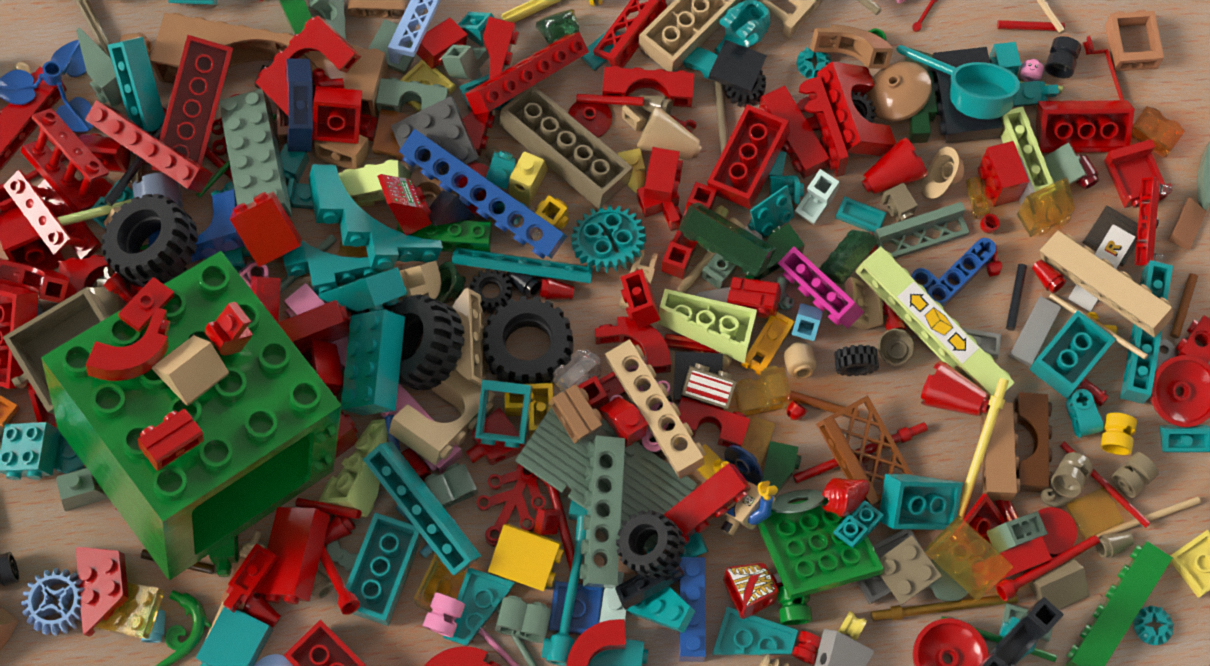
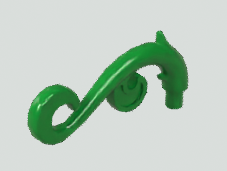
[156,590,212,666]

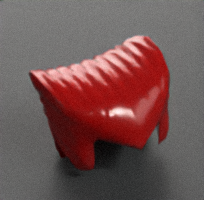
[822,478,870,517]

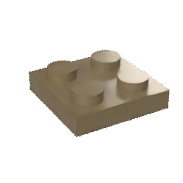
[879,535,942,605]

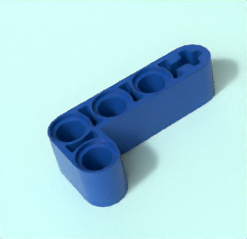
[911,238,996,308]

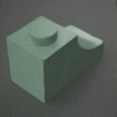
[986,511,1048,554]

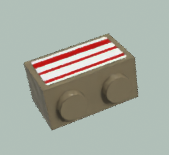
[681,363,737,409]

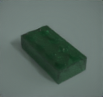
[819,230,877,284]

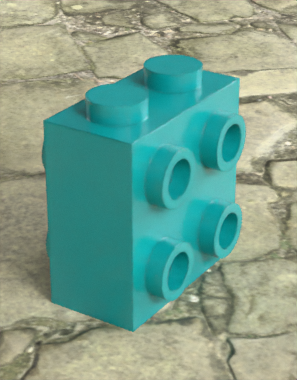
[0,422,60,480]

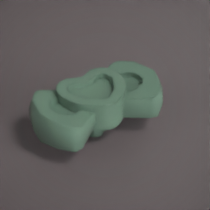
[326,541,358,572]

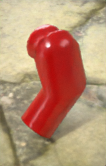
[312,68,344,88]

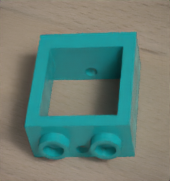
[475,380,532,448]

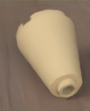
[636,106,702,161]

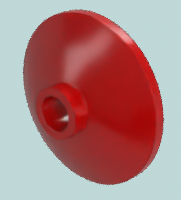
[568,102,612,138]

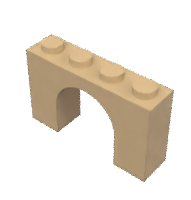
[389,369,496,465]

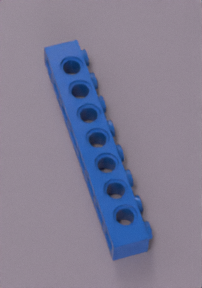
[399,129,568,259]

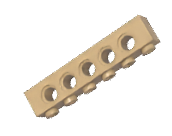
[605,339,706,479]

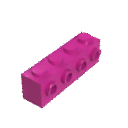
[778,247,864,329]

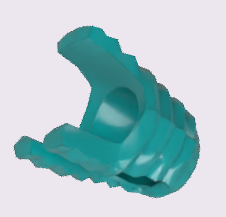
[714,0,771,54]

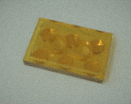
[924,515,1013,601]
[94,583,165,639]

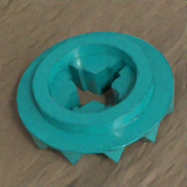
[796,47,832,79]
[1134,605,1174,645]

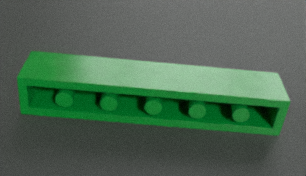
[1066,541,1173,666]

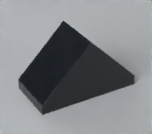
[428,190,474,226]

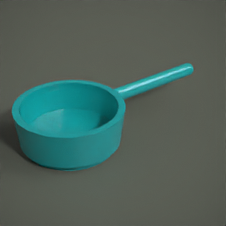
[896,45,1020,119]

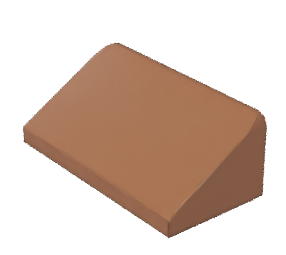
[1168,198,1207,250]

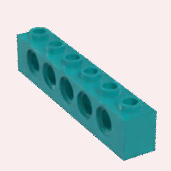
[1120,260,1173,404]

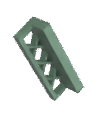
[874,202,969,259]

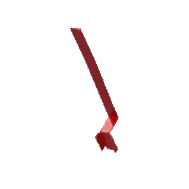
[1083,35,1124,100]

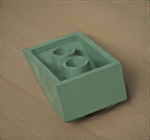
[76,28,123,107]

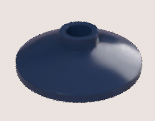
[724,445,763,486]

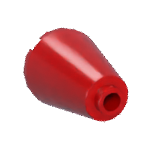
[861,137,928,195]
[921,361,991,416]

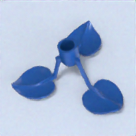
[0,39,93,132]

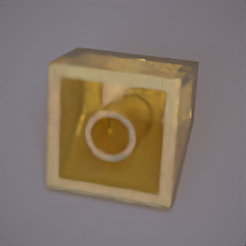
[1016,177,1075,237]

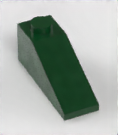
[745,223,805,280]
[762,441,801,497]

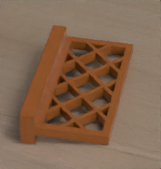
[816,395,913,505]

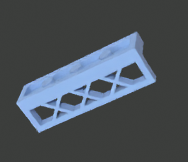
[388,0,441,64]

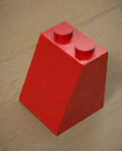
[0,206,65,270]

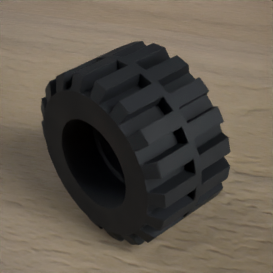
[616,510,685,579]

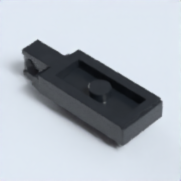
[615,562,685,610]

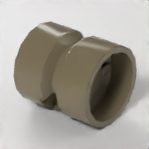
[1051,452,1093,498]
[1111,452,1159,498]

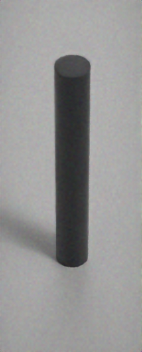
[1006,264,1027,331]

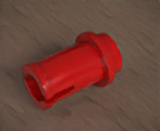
[1077,378,1109,407]

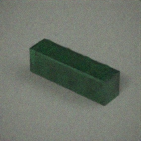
[678,202,776,276]

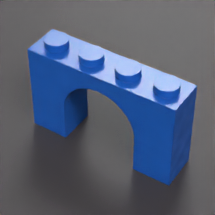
[148,189,246,263]

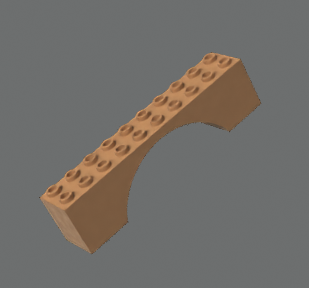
[150,13,389,117]

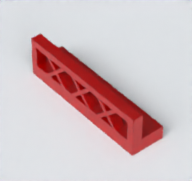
[593,0,667,68]

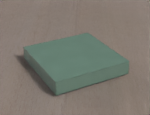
[368,19,417,75]

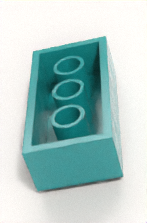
[341,309,405,416]
[346,512,423,627]

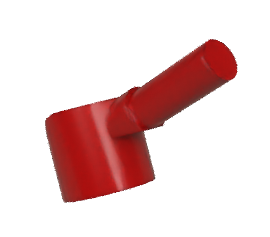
[670,115,697,133]
[986,245,1002,277]

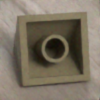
[1022,555,1089,609]

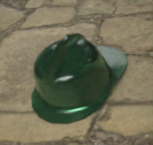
[435,261,466,303]

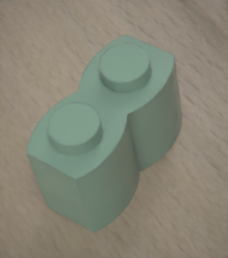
[424,463,478,509]
[494,596,552,643]

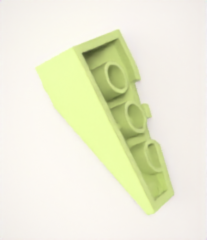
[319,419,388,517]

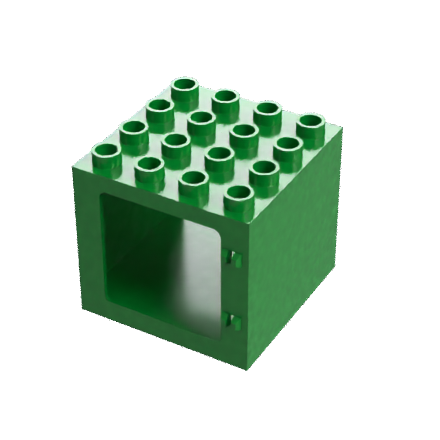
[41,251,342,581]

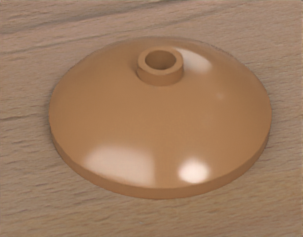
[866,61,932,121]

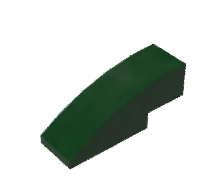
[909,71,937,143]

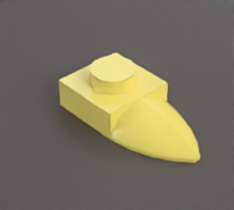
[618,148,645,194]

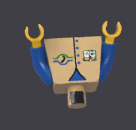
[711,459,778,536]

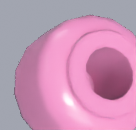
[1020,59,1044,82]

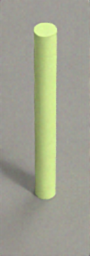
[57,199,131,226]

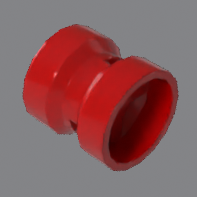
[791,631,821,665]

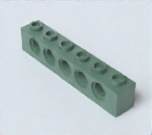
[580,435,625,588]

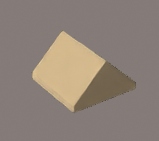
[152,335,229,406]

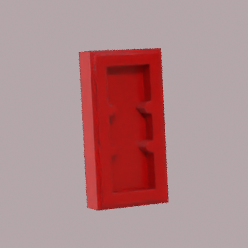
[118,277,174,332]

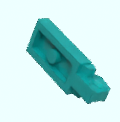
[1012,81,1059,108]

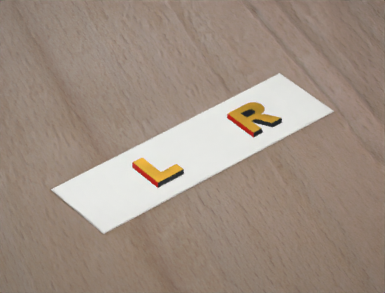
[1068,224,1135,312]

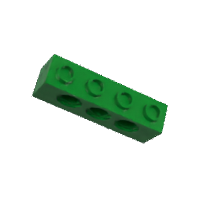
[396,221,492,252]

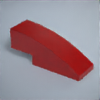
[969,536,1052,589]

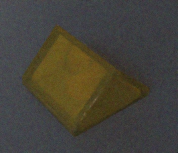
[413,554,466,612]

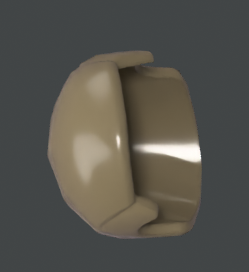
[878,328,915,366]

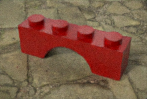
[602,66,694,108]
[661,181,717,279]

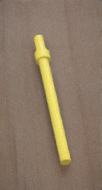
[958,378,1009,519]

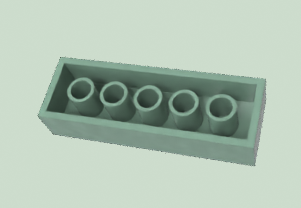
[219,89,293,217]

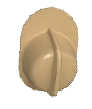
[921,147,964,199]

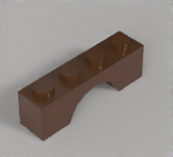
[1014,392,1053,493]

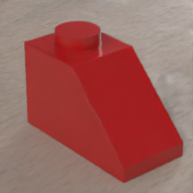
[598,397,648,447]

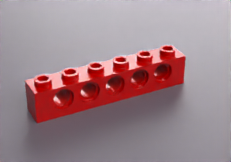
[465,32,589,114]

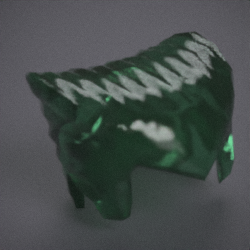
[535,9,579,44]

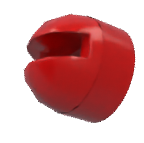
[980,214,1000,234]
[787,400,808,421]

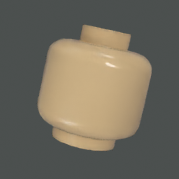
[783,342,817,379]

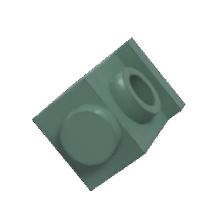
[701,250,738,289]

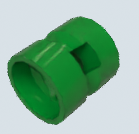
[778,586,813,626]

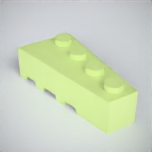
[658,289,757,363]

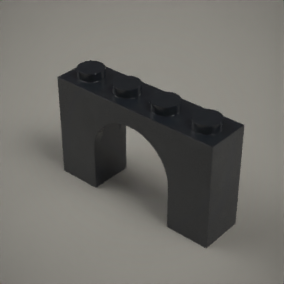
[928,47,1003,143]
[979,597,1064,666]

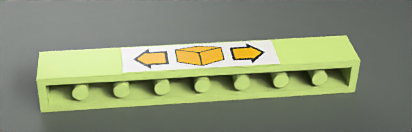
[855,246,1015,400]

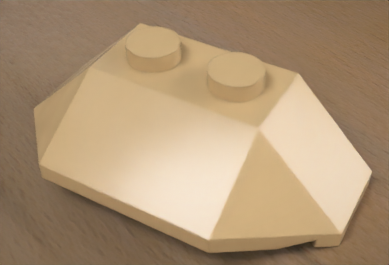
[452,288,487,386]

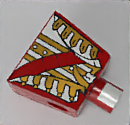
[723,563,784,620]

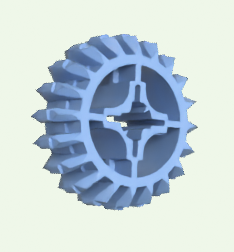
[21,568,85,636]

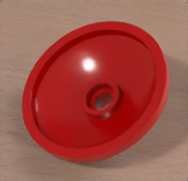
[1150,355,1210,427]
[912,618,988,666]

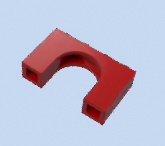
[255,15,362,115]
[817,61,896,156]
[59,250,144,300]

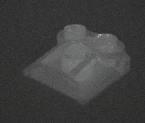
[553,349,601,393]

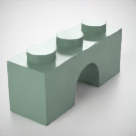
[309,0,347,40]
[376,78,449,113]

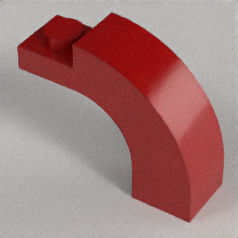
[0,258,69,303]
[86,307,170,381]
[595,316,671,374]
[567,619,626,666]
[424,646,501,666]

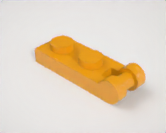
[741,312,795,377]

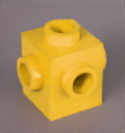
[535,195,569,230]

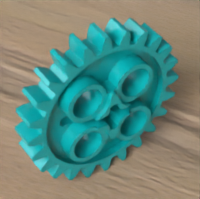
[571,205,646,273]

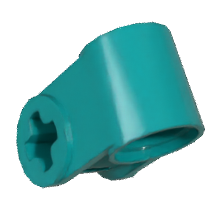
[1066,389,1104,438]

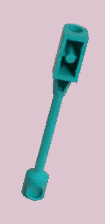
[541,500,587,666]

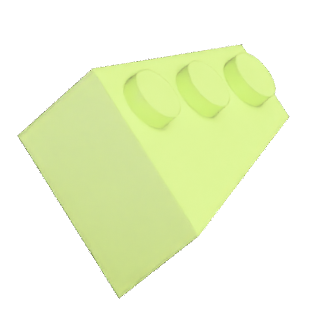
[338,160,411,206]

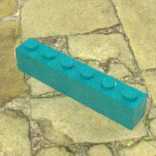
[363,441,481,576]

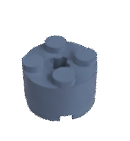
[132,173,183,208]

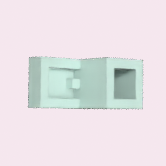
[795,169,840,225]

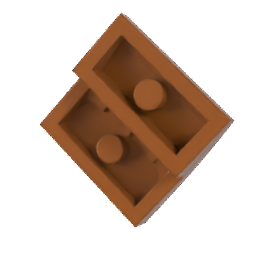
[372,109,411,162]

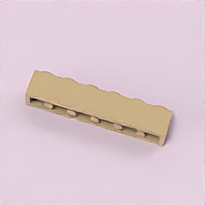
[1040,231,1173,338]

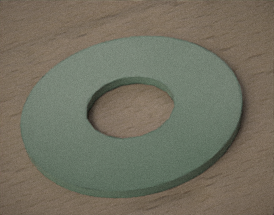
[772,489,825,513]

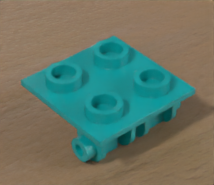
[747,185,795,239]

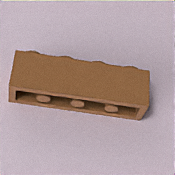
[980,402,1020,501]

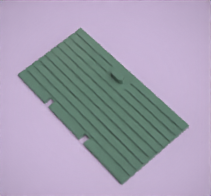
[515,391,697,551]

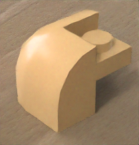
[383,261,441,310]

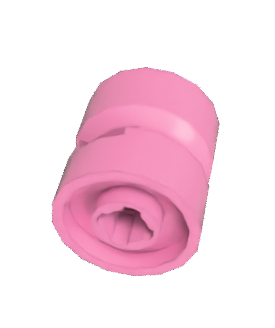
[422,593,465,638]

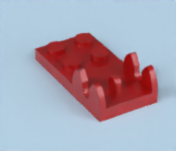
[797,76,849,177]

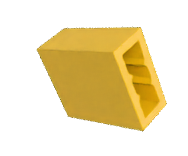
[488,523,564,591]

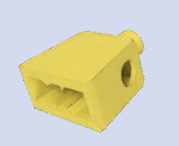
[509,152,548,206]

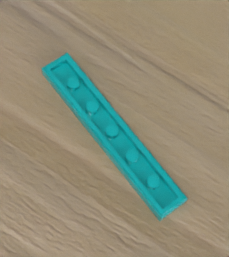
[452,247,593,283]

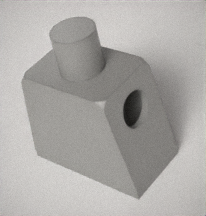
[815,629,874,666]

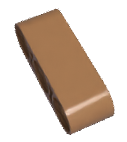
[347,0,410,19]

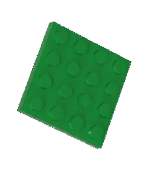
[757,497,884,600]

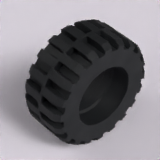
[102,194,198,288]
[389,294,465,391]
[482,296,573,384]

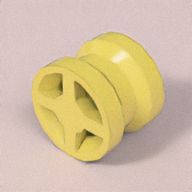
[838,611,867,641]

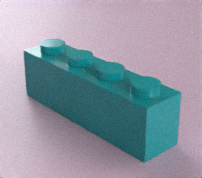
[107,37,165,132]

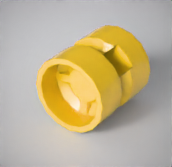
[1100,413,1137,455]

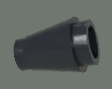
[506,272,541,298]

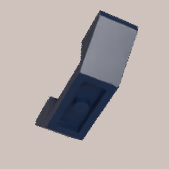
[286,59,313,152]

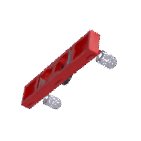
[1135,177,1172,266]

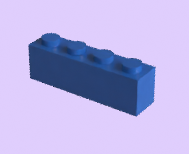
[679,557,706,662]

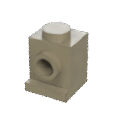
[881,183,918,222]

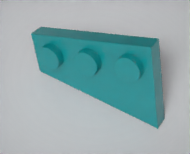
[626,586,695,633]
[712,607,798,655]

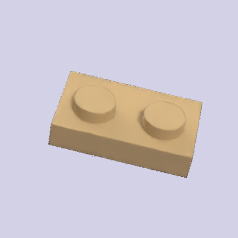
[845,277,883,330]

